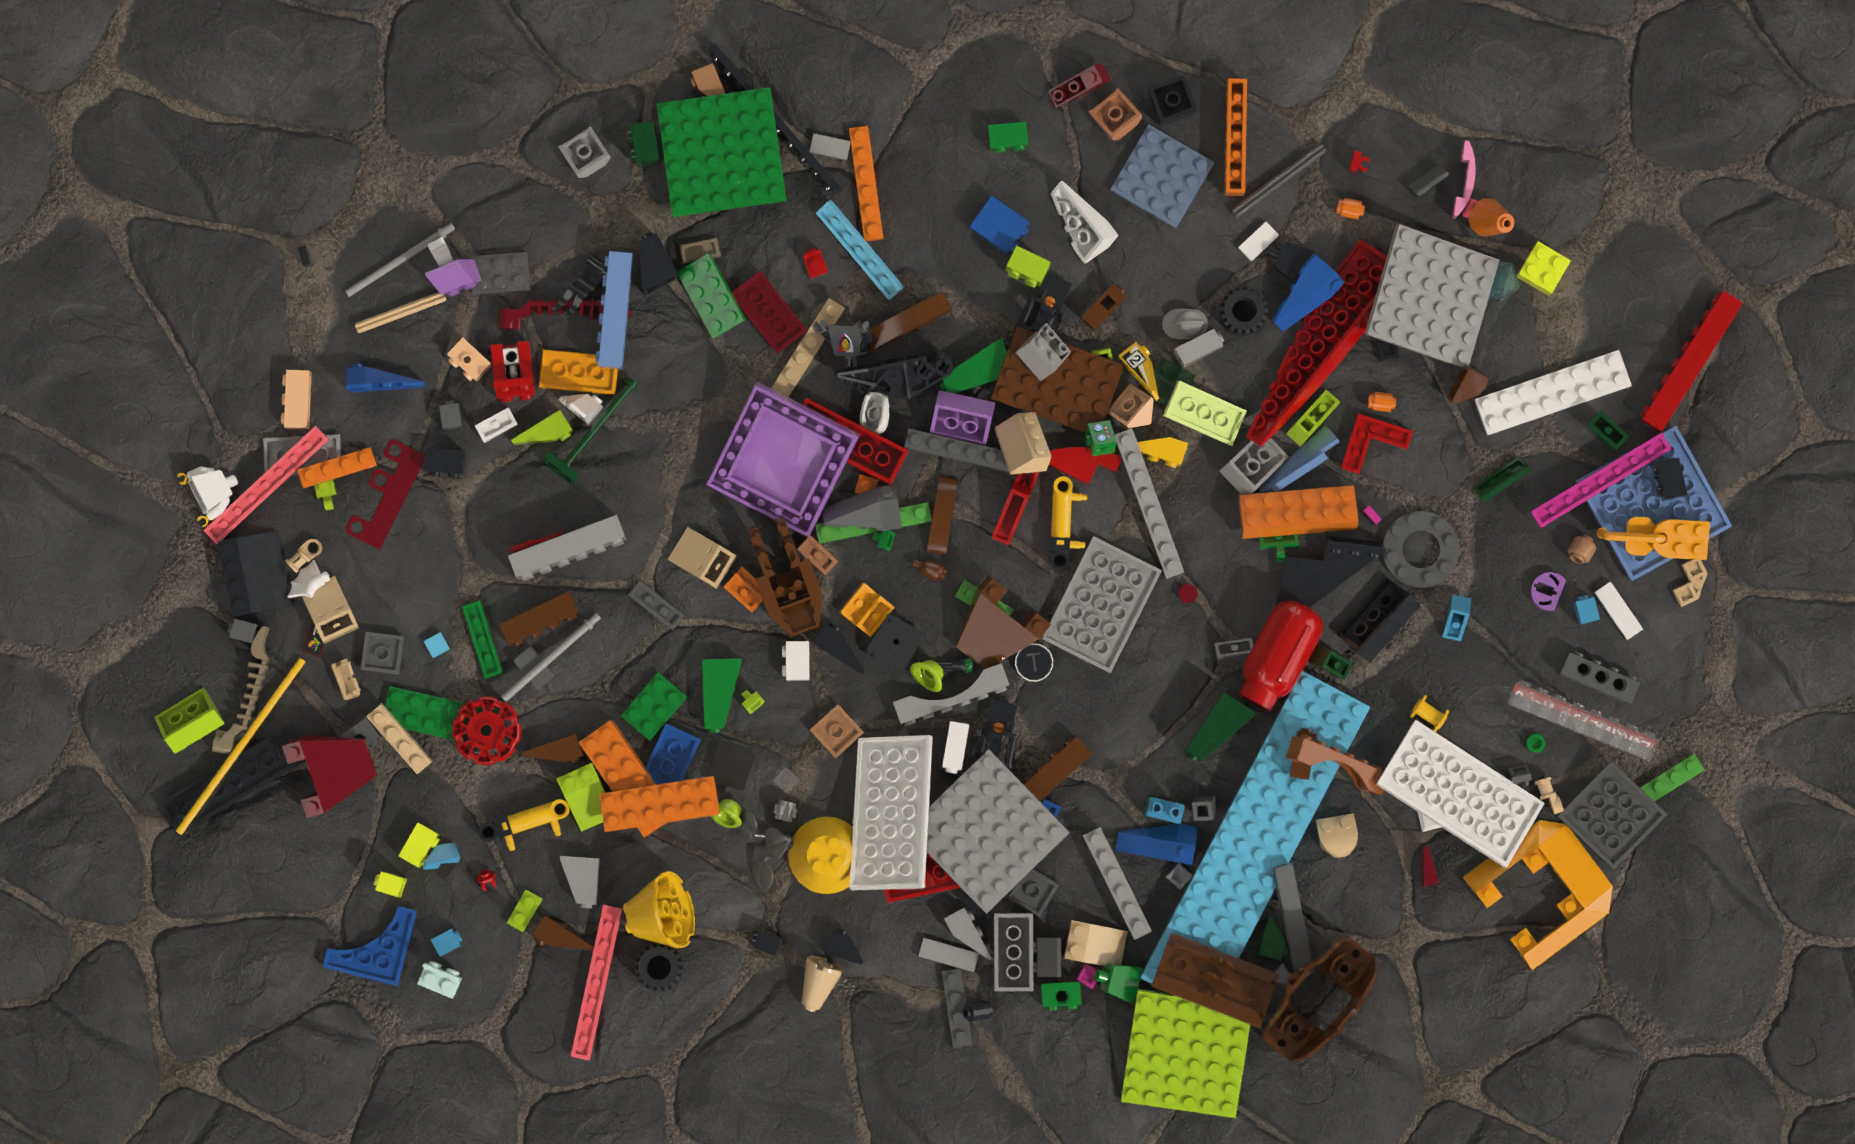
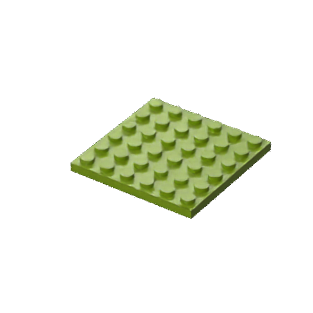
[1121,989,1250,1118]

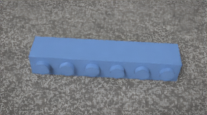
[595,251,633,370]

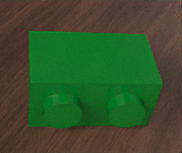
[988,122,1028,153]

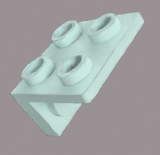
[417,961,462,999]

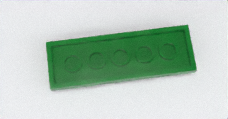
[385,686,500,742]

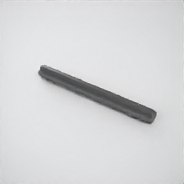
[1231,143,1326,218]

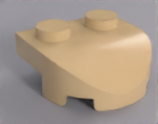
[1316,813,1358,858]

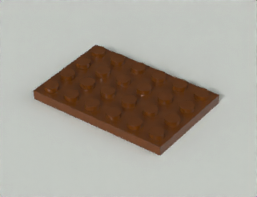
[990,326,1124,433]

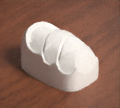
[860,392,890,434]

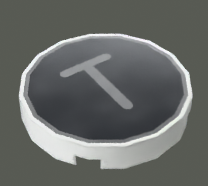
[1015,643,1053,682]

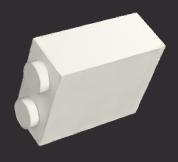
[942,721,969,774]

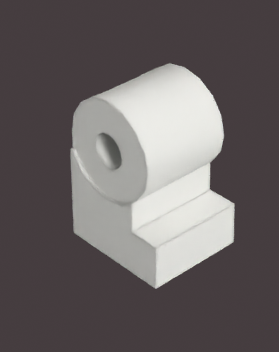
[427,237,454,267]

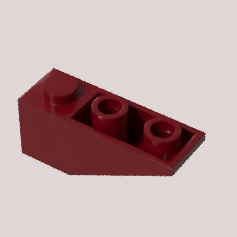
[1048,64,1111,108]

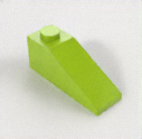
[1286,389,1340,446]
[511,410,573,445]

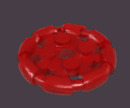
[452,696,521,765]

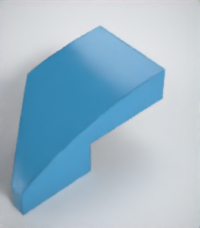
[423,843,460,870]

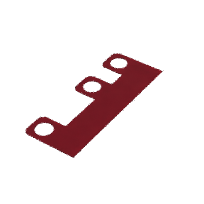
[345,439,425,550]

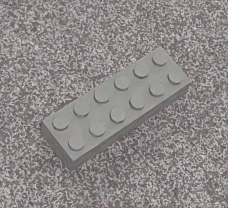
[508,515,627,581]

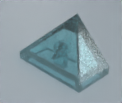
[1489,261,1520,300]

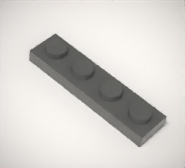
[942,969,972,1048]

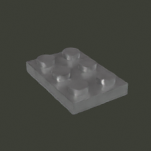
[470,252,530,295]

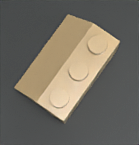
[994,412,1051,474]

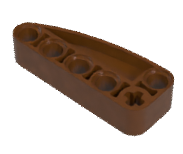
[867,292,952,353]

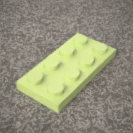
[1163,381,1247,446]

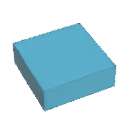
[424,632,450,658]

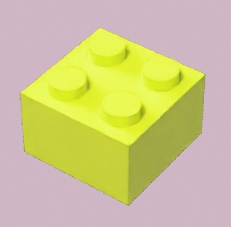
[1516,241,1571,296]

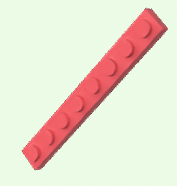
[203,426,329,544]
[571,905,622,1060]

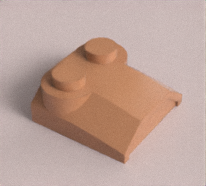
[1088,88,1142,141]

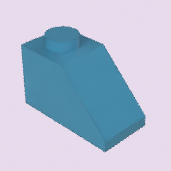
[1442,595,1471,641]

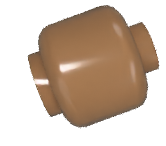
[1568,535,1596,565]

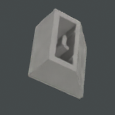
[1015,323,1071,381]

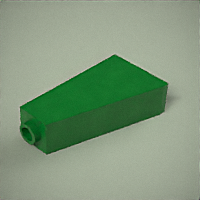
[939,338,1007,394]
[702,658,741,733]

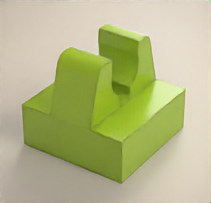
[741,689,765,714]

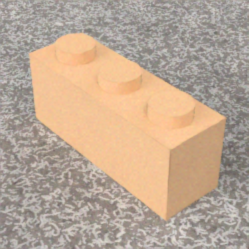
[281,370,312,430]

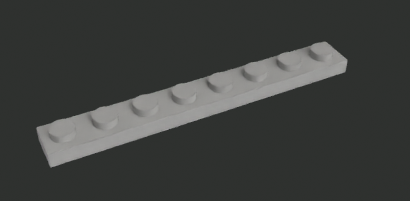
[1114,428,1184,579]

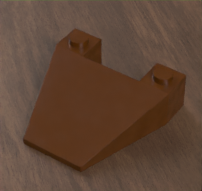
[956,574,1051,669]

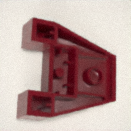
[282,735,377,818]

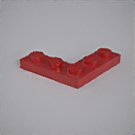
[1340,414,1413,474]

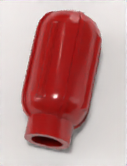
[1238,600,1323,712]

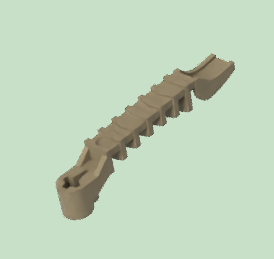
[212,626,270,755]

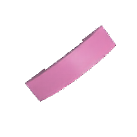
[1452,140,1475,219]

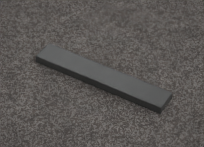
[1272,863,1315,976]

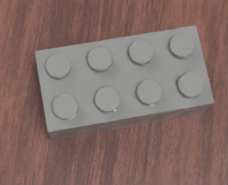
[994,913,1033,991]

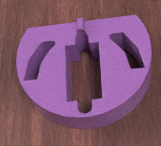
[1530,572,1566,611]

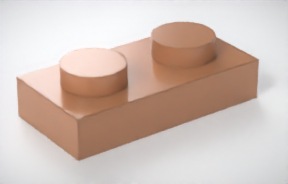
[797,536,838,576]

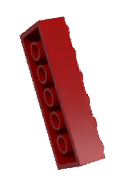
[803,398,909,485]

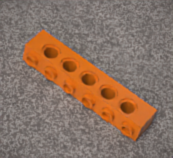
[1224,78,1247,196]

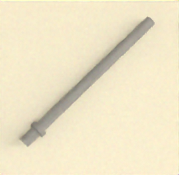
[345,223,455,297]
[501,613,601,702]

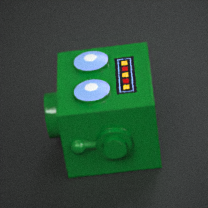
[1085,420,1117,456]

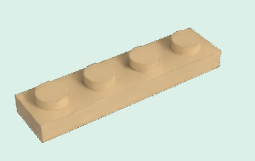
[366,703,433,774]

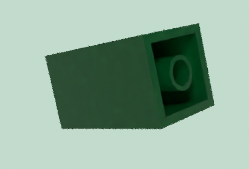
[1184,692,1256,762]

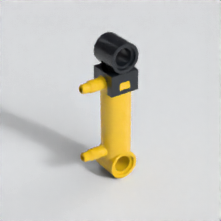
[1049,476,1087,571]
[478,799,570,851]

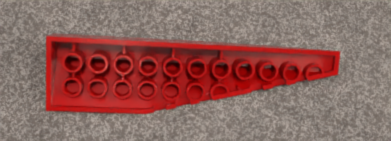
[1246,239,1387,447]

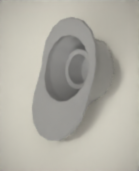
[1162,309,1208,339]

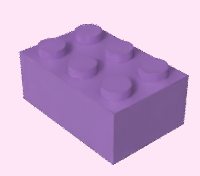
[930,390,995,446]

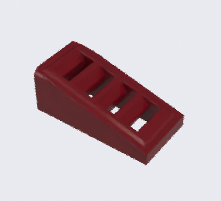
[1421,846,1439,887]

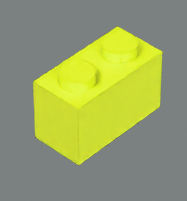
[399,823,440,868]
[374,872,407,897]

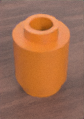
[1336,198,1365,220]
[1368,391,1396,412]

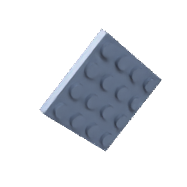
[1110,124,1215,229]

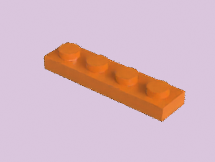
[297,447,376,489]

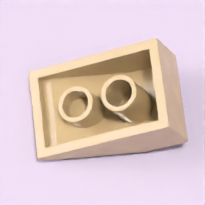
[1064,920,1128,966]

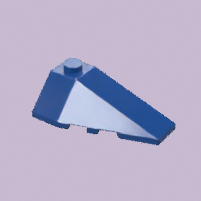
[1272,253,1344,332]
[346,364,427,393]
[1115,824,1198,865]

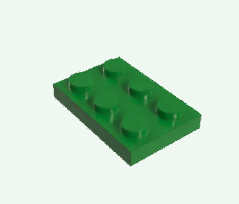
[621,672,687,741]

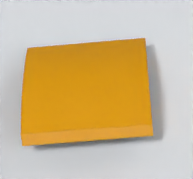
[839,582,895,637]

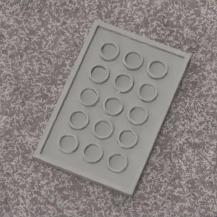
[1042,536,1162,673]

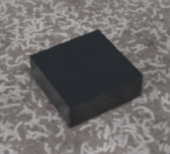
[298,246,312,268]
[1376,341,1399,362]

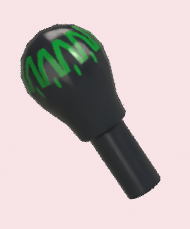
[938,657,975,674]

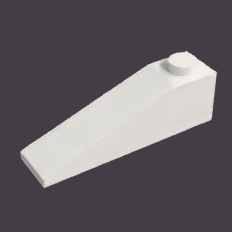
[1051,181,1118,264]
[558,394,603,425]

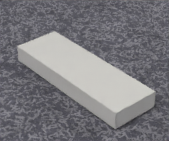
[1594,582,1643,640]

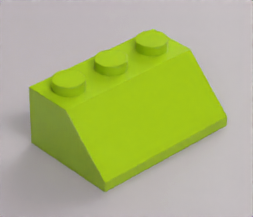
[154,687,224,754]

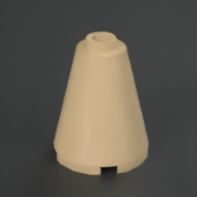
[802,956,844,1012]

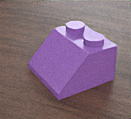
[425,259,482,297]

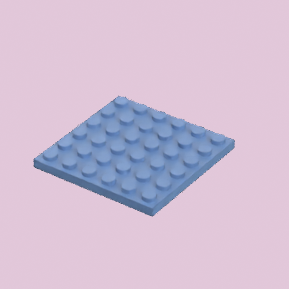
[1575,426,1732,581]

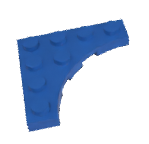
[323,906,417,986]

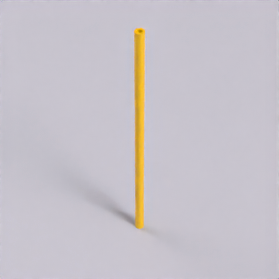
[175,658,305,835]

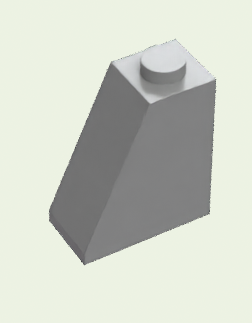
[1173,329,1224,369]
[560,856,600,908]

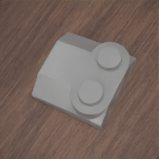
[558,126,611,178]

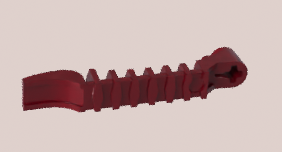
[498,300,632,330]

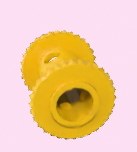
[1410,695,1449,732]

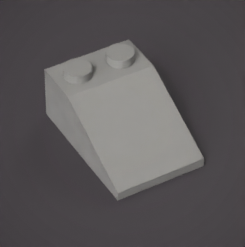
[1219,438,1289,495]

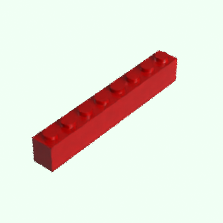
[1640,291,1743,433]

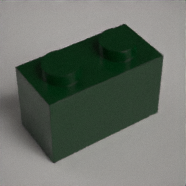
[1585,410,1629,452]

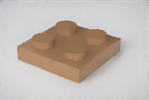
[810,705,864,758]

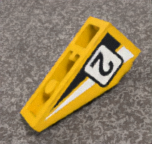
[1118,342,1159,401]

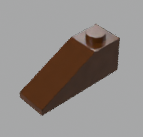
[521,734,584,764]
[532,915,594,950]

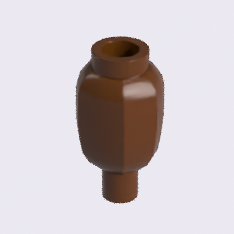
[912,559,948,581]

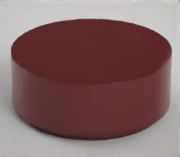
[1178,584,1198,603]

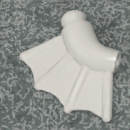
[287,560,330,598]

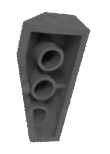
[822,485,902,531]

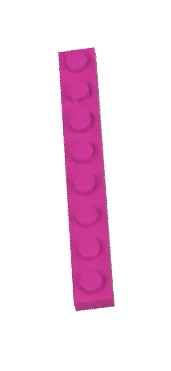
[1530,433,1672,528]

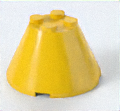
[788,817,853,894]
[623,871,695,948]

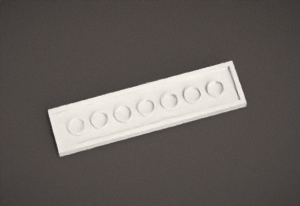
[1474,350,1632,436]

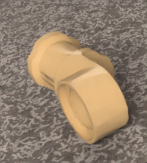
[285,539,323,573]
[1534,776,1564,815]

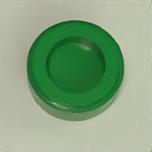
[1525,734,1545,753]

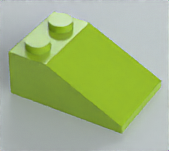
[557,763,606,832]

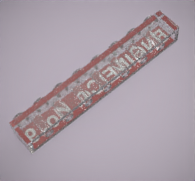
[1506,680,1659,761]

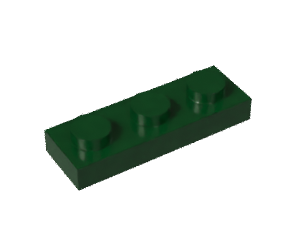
[1472,456,1531,502]

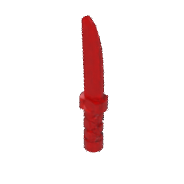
[510,532,563,554]

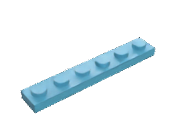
[816,200,904,300]

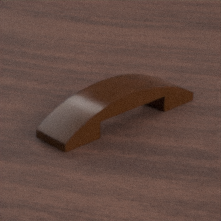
[927,476,958,555]

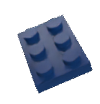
[645,724,701,784]

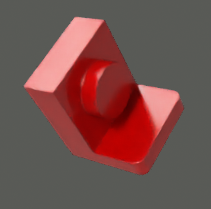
[802,248,828,279]

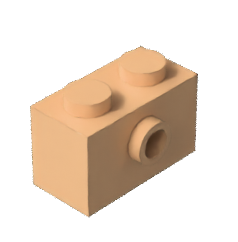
[447,338,492,382]

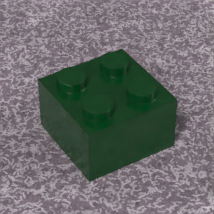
[627,121,661,168]

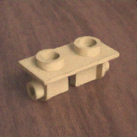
[331,659,361,701]

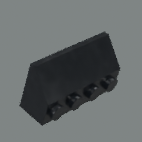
[1337,578,1420,663]

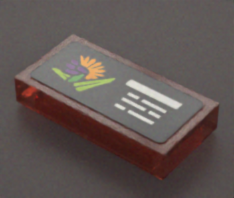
[302,620,325,658]

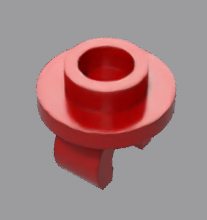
[476,870,496,891]

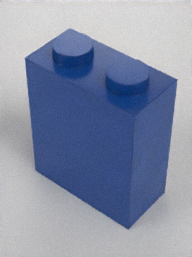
[970,196,1030,255]

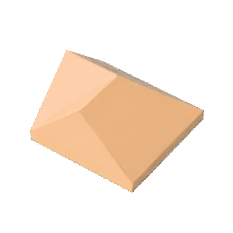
[1107,383,1154,430]

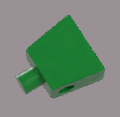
[1094,964,1143,1004]

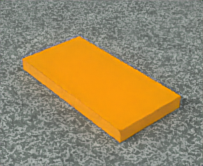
[539,349,618,395]

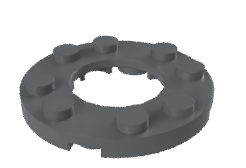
[1383,511,1459,588]

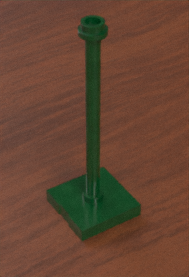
[544,378,638,487]

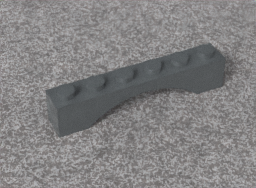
[904,428,1016,475]

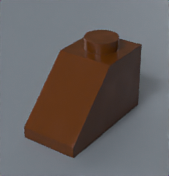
[1447,364,1489,404]

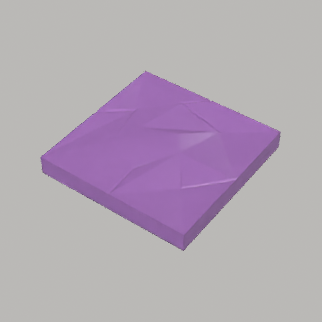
[706,382,860,537]

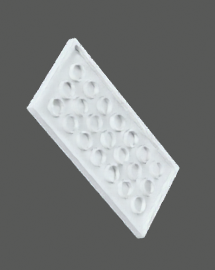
[1376,720,1545,868]
[849,735,933,890]

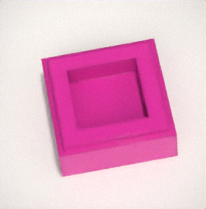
[1362,506,1381,526]
[1076,963,1097,989]

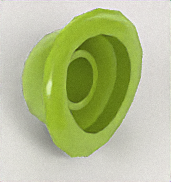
[910,660,944,692]
[711,799,742,828]

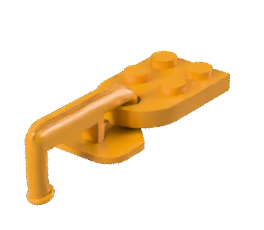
[1597,517,1710,560]

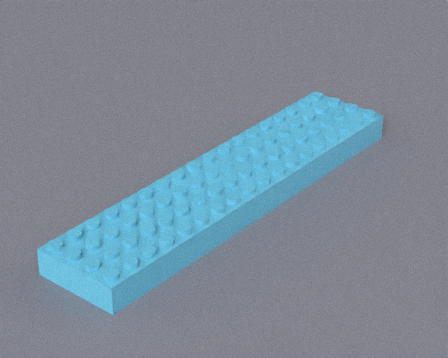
[1140,671,1370,984]

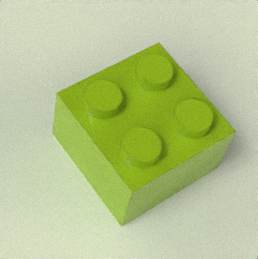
[1006,245,1051,288]

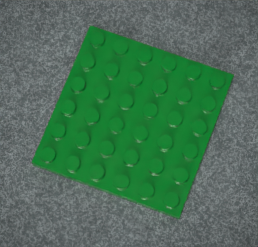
[657,87,787,218]

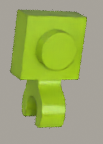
[314,480,337,511]

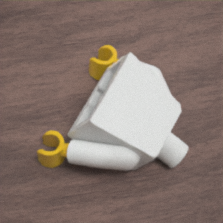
[177,466,238,527]

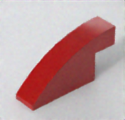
[1048,447,1122,485]
[992,472,1039,546]

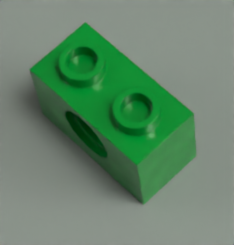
[1041,981,1081,1011]

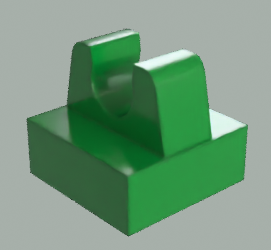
[872,530,896,552]

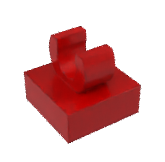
[1349,151,1370,174]

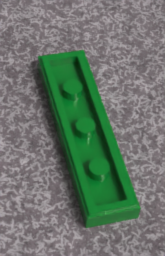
[462,600,503,679]

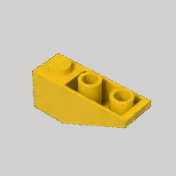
[1137,437,1188,468]

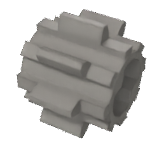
[773,800,797,822]

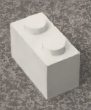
[782,641,810,681]

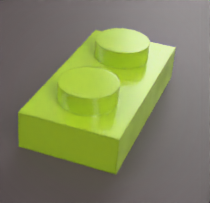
[507,889,543,933]

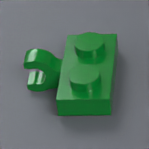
[1259,534,1299,562]

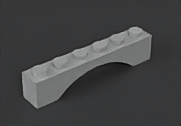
[893,663,1009,726]
[1082,827,1152,940]

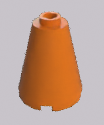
[1468,198,1514,237]

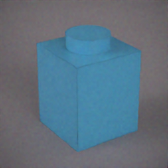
[1573,595,1600,625]
[431,929,463,957]

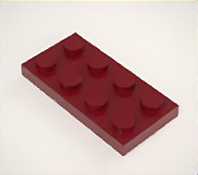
[732,271,807,354]

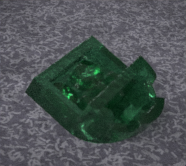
[1154,358,1196,405]

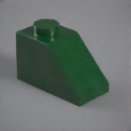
[1308,645,1353,680]
[1257,917,1288,960]

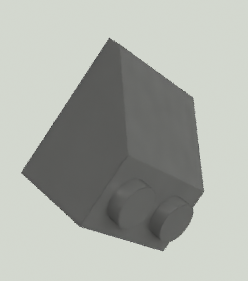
[1033,938,1061,977]

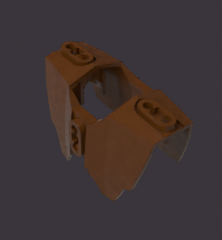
[1262,935,1378,1062]

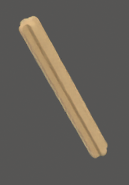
[355,292,446,333]

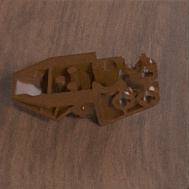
[747,516,823,636]

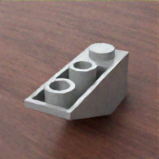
[944,908,993,960]

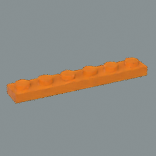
[849,126,883,242]

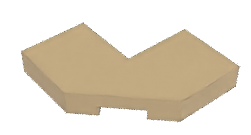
[1672,559,1708,607]

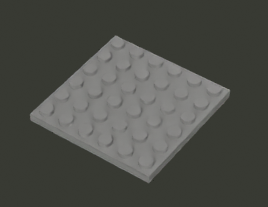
[1365,224,1499,368]
[926,750,1070,914]

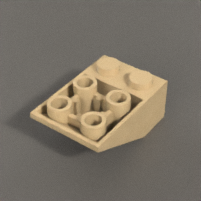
[668,527,737,589]
[302,576,359,644]

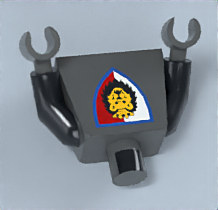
[813,320,873,367]

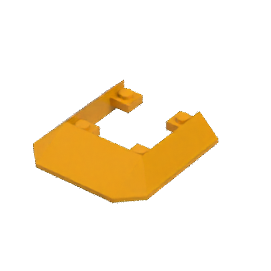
[1463,820,1613,970]

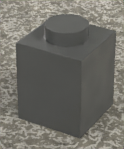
[439,400,463,430]
[228,619,259,643]
[1192,795,1217,821]

